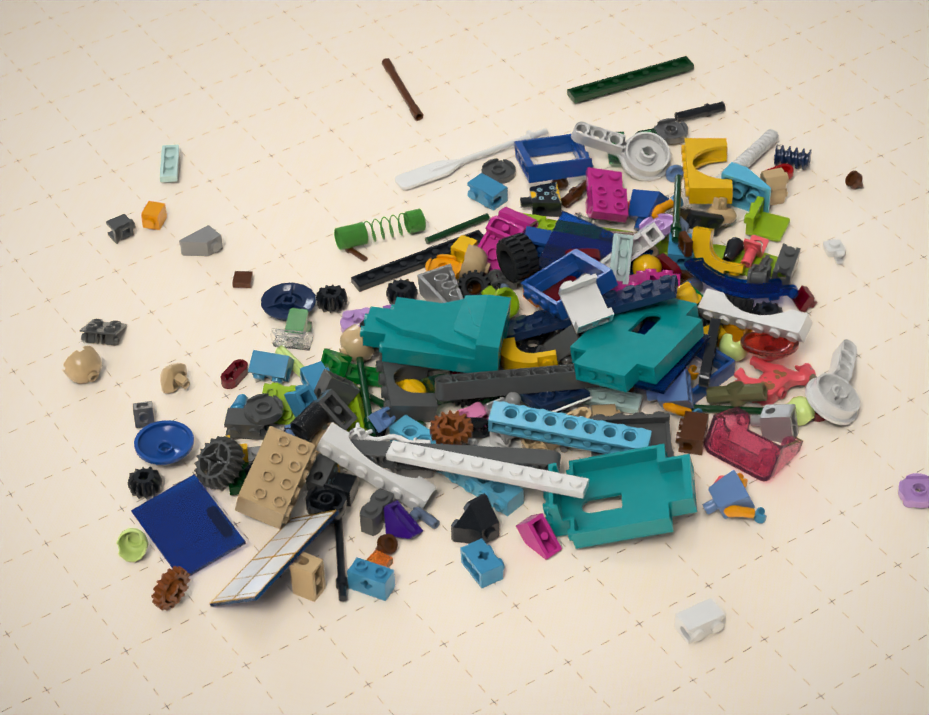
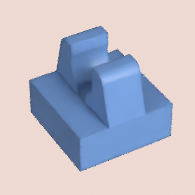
[368,407,396,433]

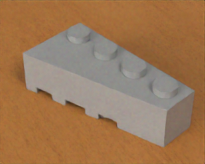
[417,264,463,303]

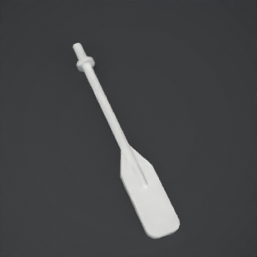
[394,127,548,190]

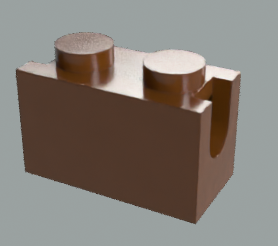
[675,411,709,455]

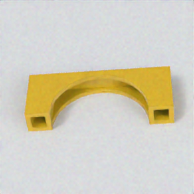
[681,138,733,204]

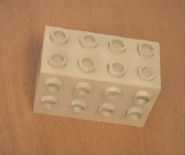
[235,426,317,529]

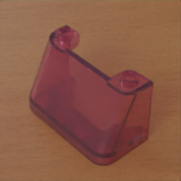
[704,407,803,482]

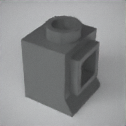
[106,213,136,244]

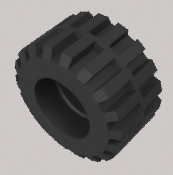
[496,233,539,284]

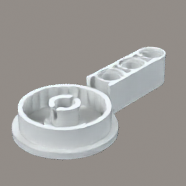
[571,121,671,182]
[805,339,861,425]

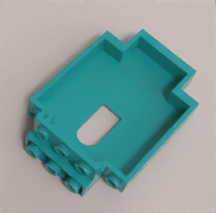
[570,298,704,393]
[542,444,697,549]

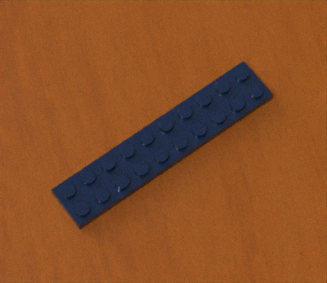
[507,275,678,341]

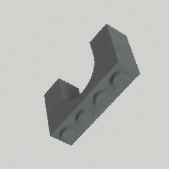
[376,353,438,421]

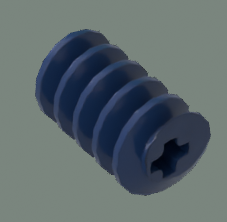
[774,145,812,171]

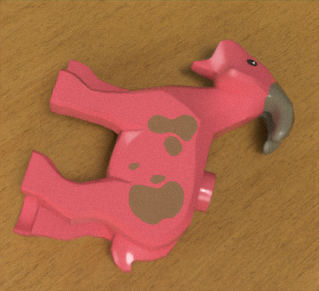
[734,354,817,406]

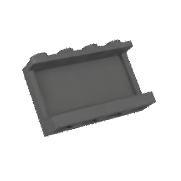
[590,411,674,457]

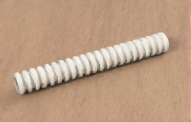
[715,128,779,179]

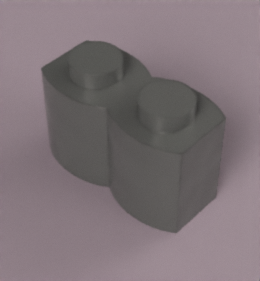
[360,488,393,536]

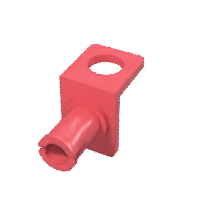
[741,235,769,268]

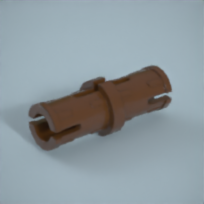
[561,180,587,208]

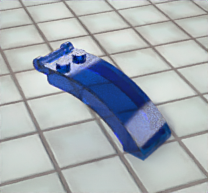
[684,257,798,301]

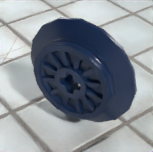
[261,282,316,321]

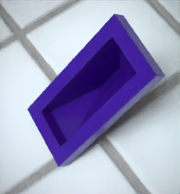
[384,500,424,539]

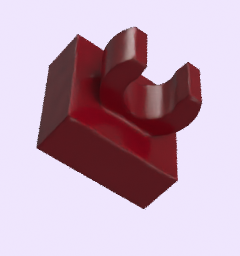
[792,285,818,312]

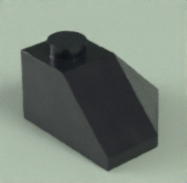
[451,493,499,544]

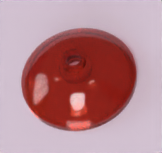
[740,332,799,362]

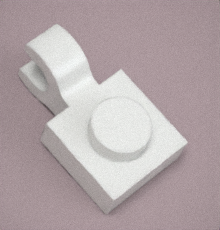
[822,239,846,265]

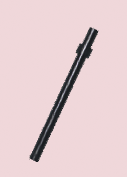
[334,518,348,602]

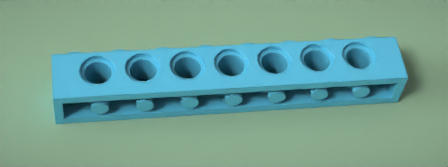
[488,401,652,454]
[389,414,524,517]

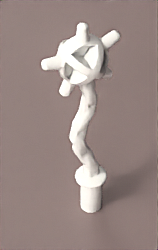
[348,423,431,443]

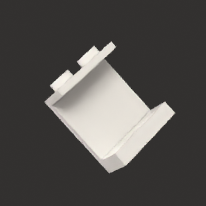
[558,273,614,334]

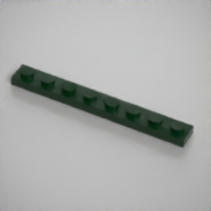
[567,56,694,104]

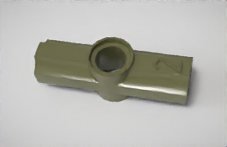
[706,381,768,407]

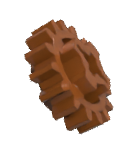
[429,410,473,445]
[151,566,191,611]

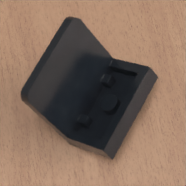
[680,208,724,236]

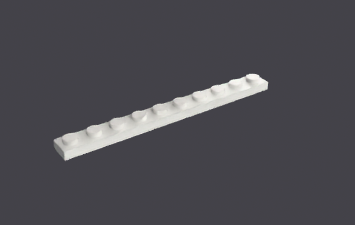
[386,441,589,499]

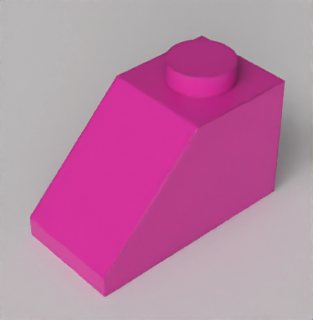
[516,513,562,560]

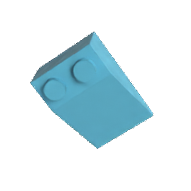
[721,162,771,213]

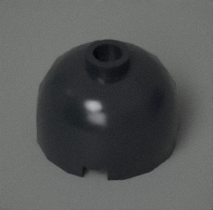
[305,484,347,524]

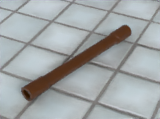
[381,58,424,121]

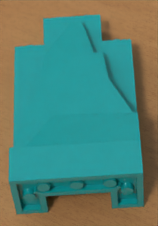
[360,295,511,373]

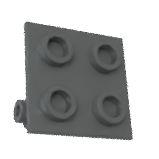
[79,318,127,346]

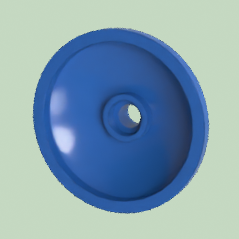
[134,420,194,465]

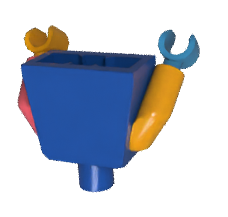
[628,189,684,231]

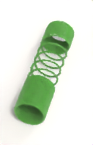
[334,208,426,250]

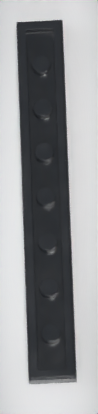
[351,229,484,292]

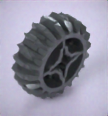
[194,436,245,490]

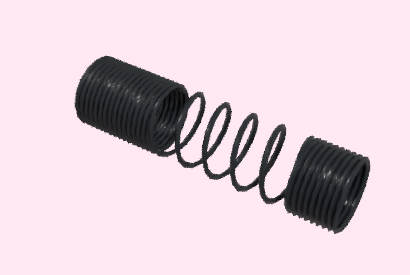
[244,402,329,476]

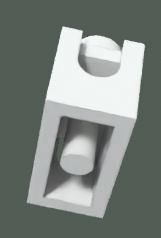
[674,597,725,645]

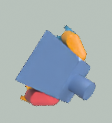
[646,365,703,417]
[702,470,767,524]

